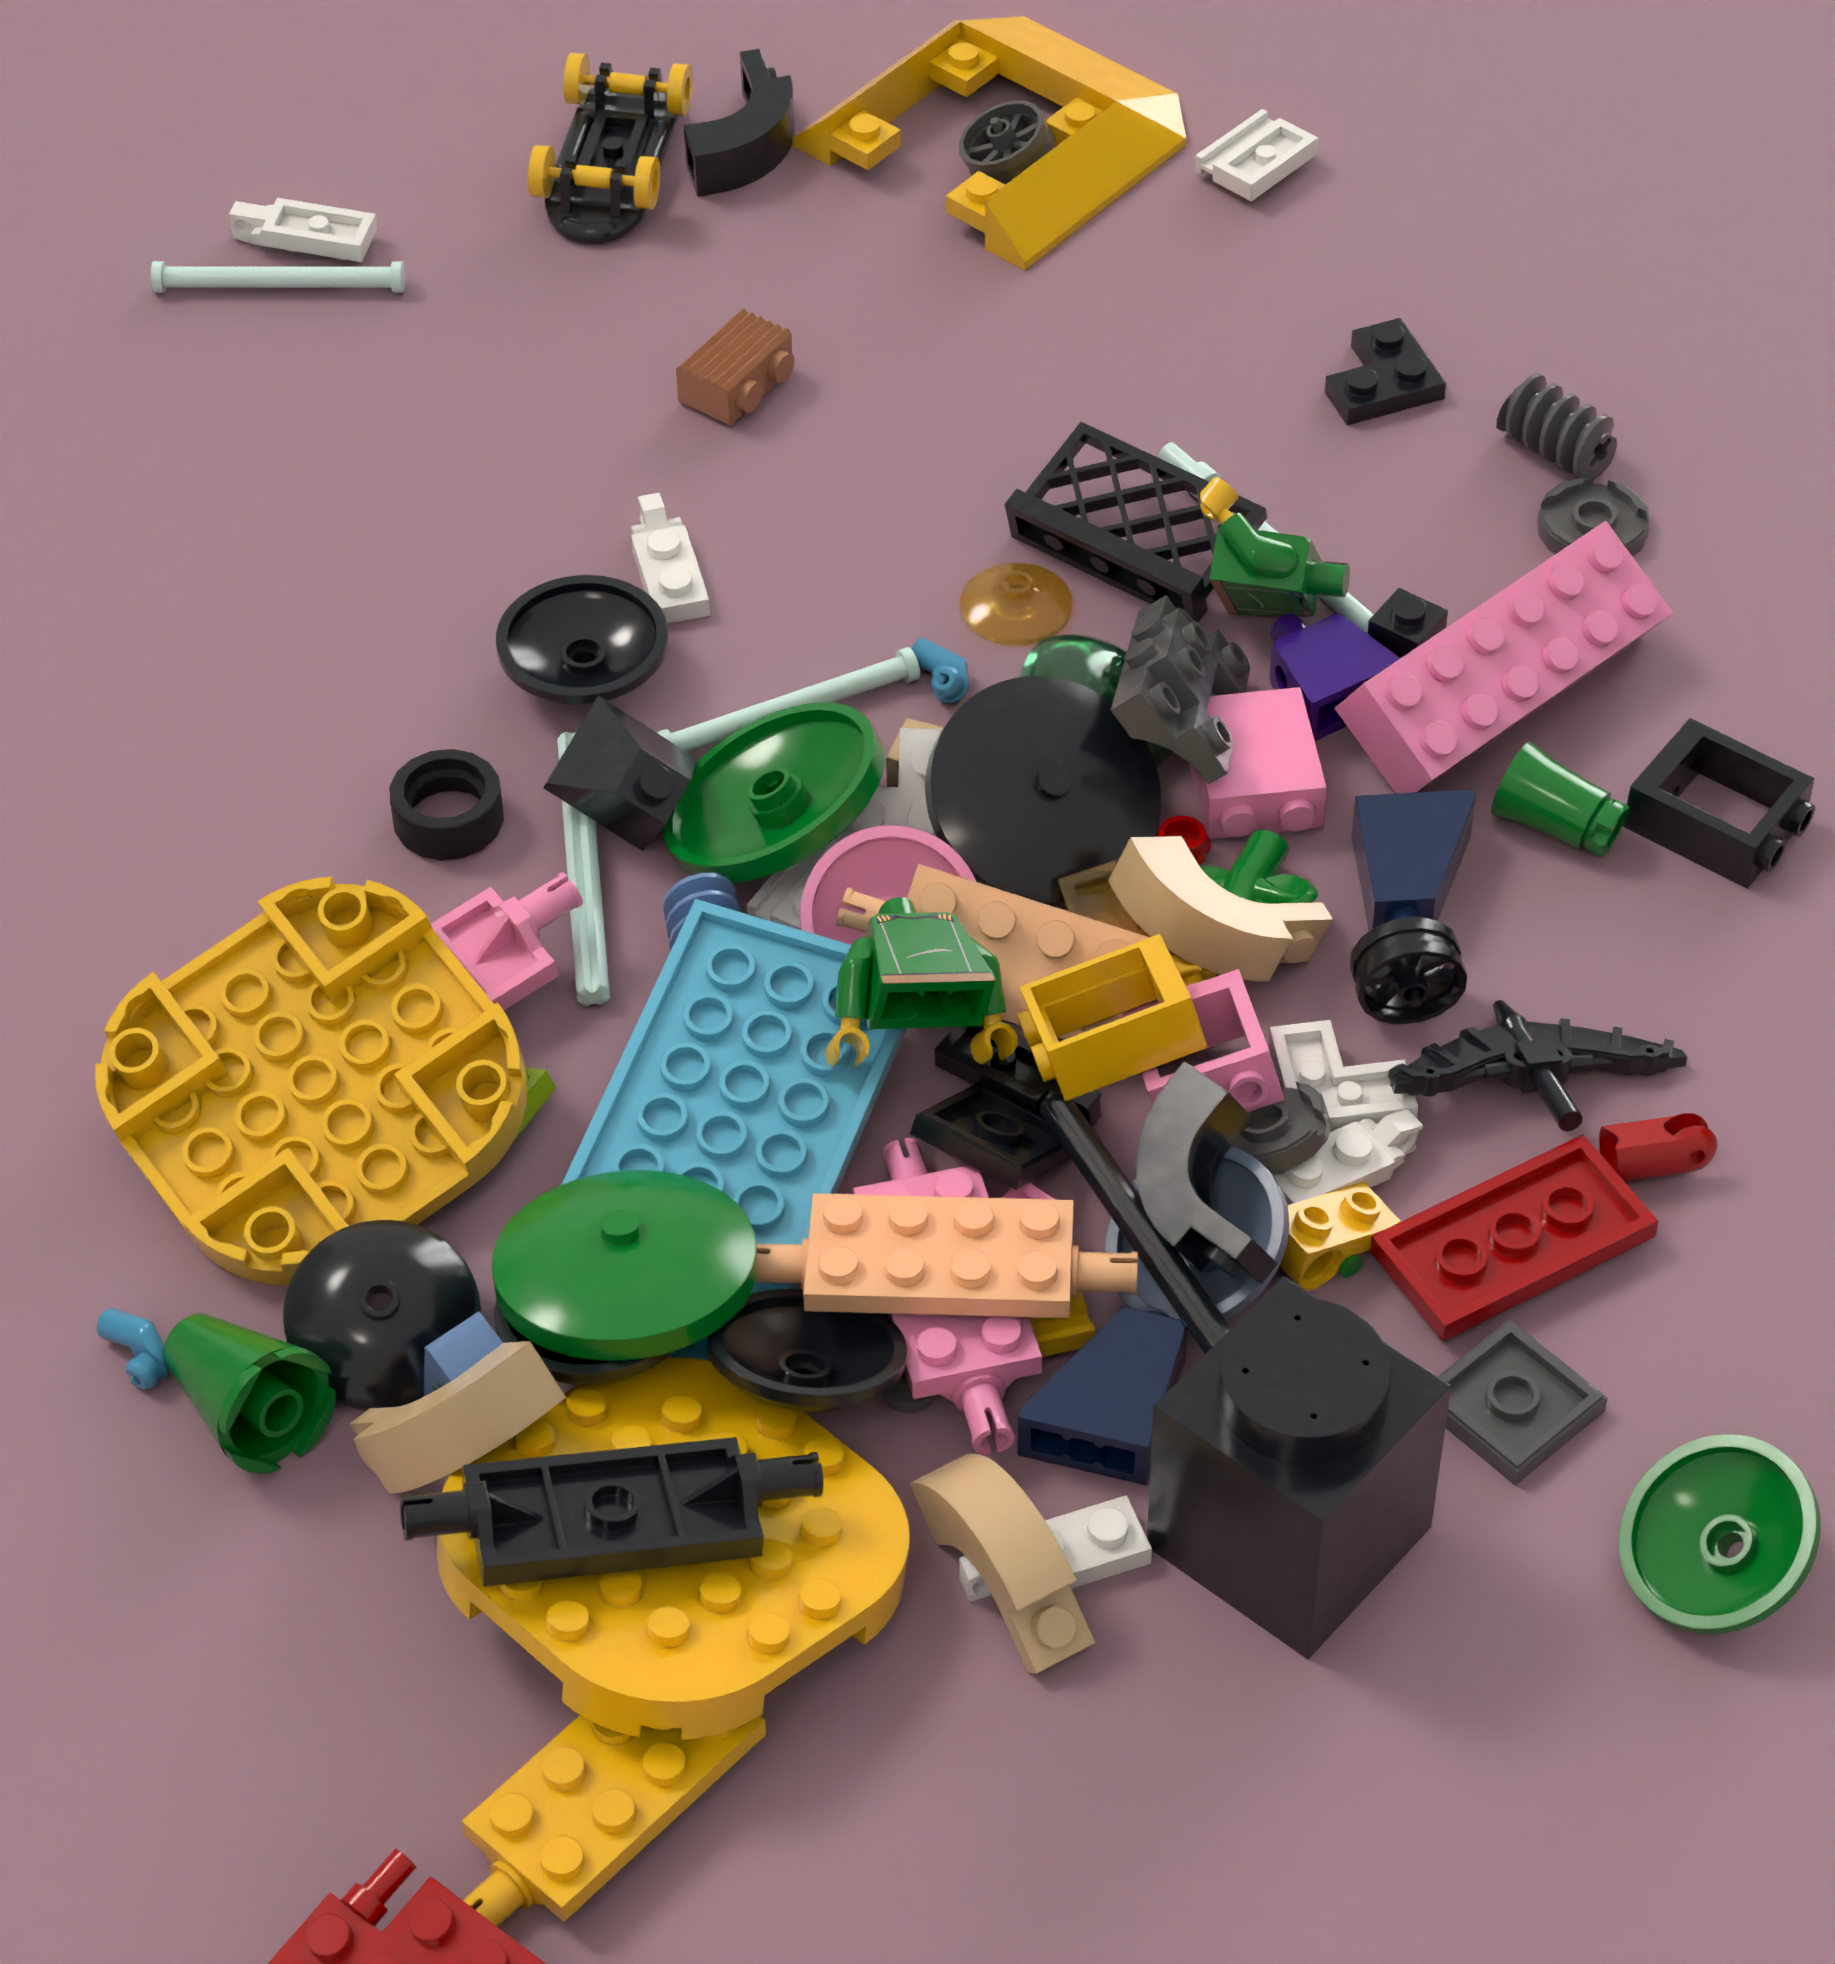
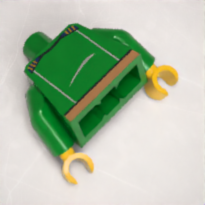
[1200,477,1350,617]
[825,897,1018,1068]

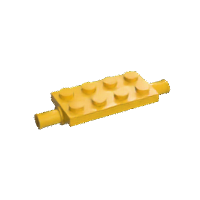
[462,1715,766,1927]

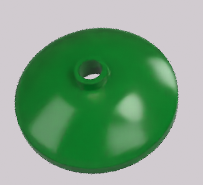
[1619,1434,1821,1634]

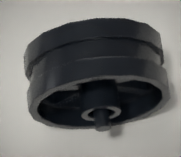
[1350,917,1467,1025]

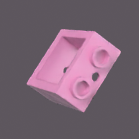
[1122,969,1285,1112]

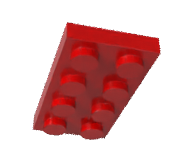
[1370,1134,1659,1341]

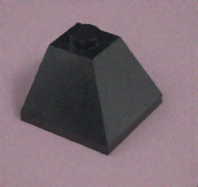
[543,695,697,851]

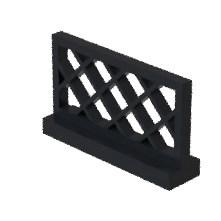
[1004,422,1267,622]

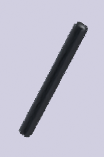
[1040,1091,1231,1354]

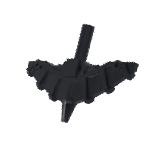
[1388,1000,1688,1132]

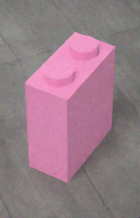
[1189,687,1327,840]

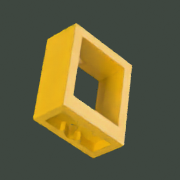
[1017,934,1208,1101]

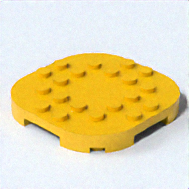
[95,876,528,1285]
[437,1357,910,1740]

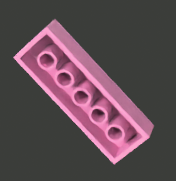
[1334,521,1673,794]

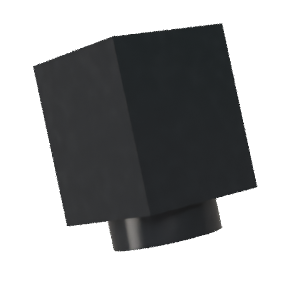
[1147,1276,1451,1660]

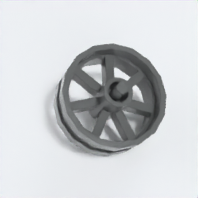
[958,100,1057,185]

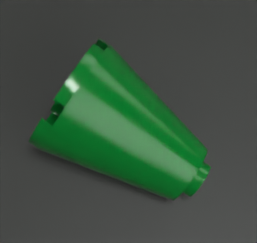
[164,1313,336,1474]

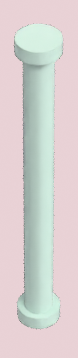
[151,261,405,293]
[657,647,920,752]

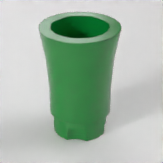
[1491,741,1630,858]

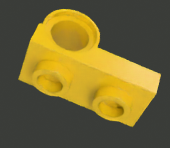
[1279,1182,1401,1291]

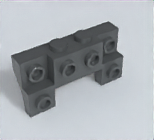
[1111,595,1250,784]

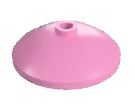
[800,825,976,945]

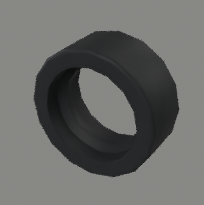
[389,749,504,860]

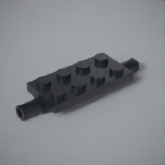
[400,1437,824,1587]

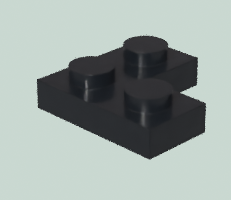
[1325,318,1446,426]

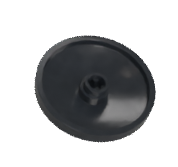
[925,676,1161,910]

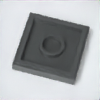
[1438,1319,1607,1485]

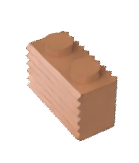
[676,308,795,426]

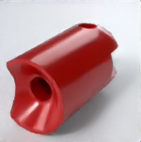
[1599,1113,1718,1181]

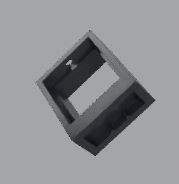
[1623,718,1815,889]

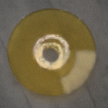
[960,562,1072,645]

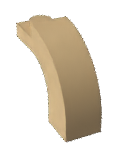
[1108,836,1333,981]
[350,1341,566,1494]
[909,1454,1095,1674]

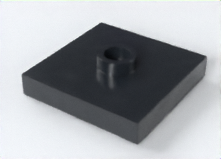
[910,1082,1071,1189]

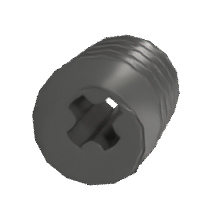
[1496,373,1617,480]

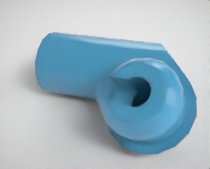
[911,637,970,703]
[97,1308,171,1390]

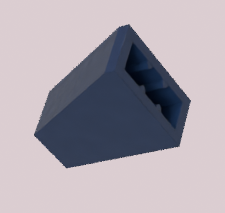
[1351,789,1475,931]
[1017,1307,1187,1486]

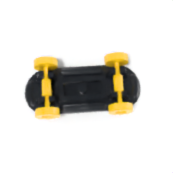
[528,52,693,244]

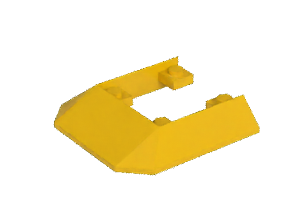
[792,16,1186,271]

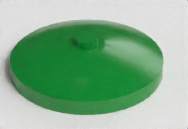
[662,702,885,883]
[491,1170,758,1361]

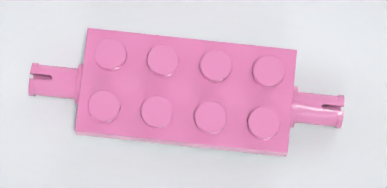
[431,872,583,1010]
[853,1138,1042,1455]

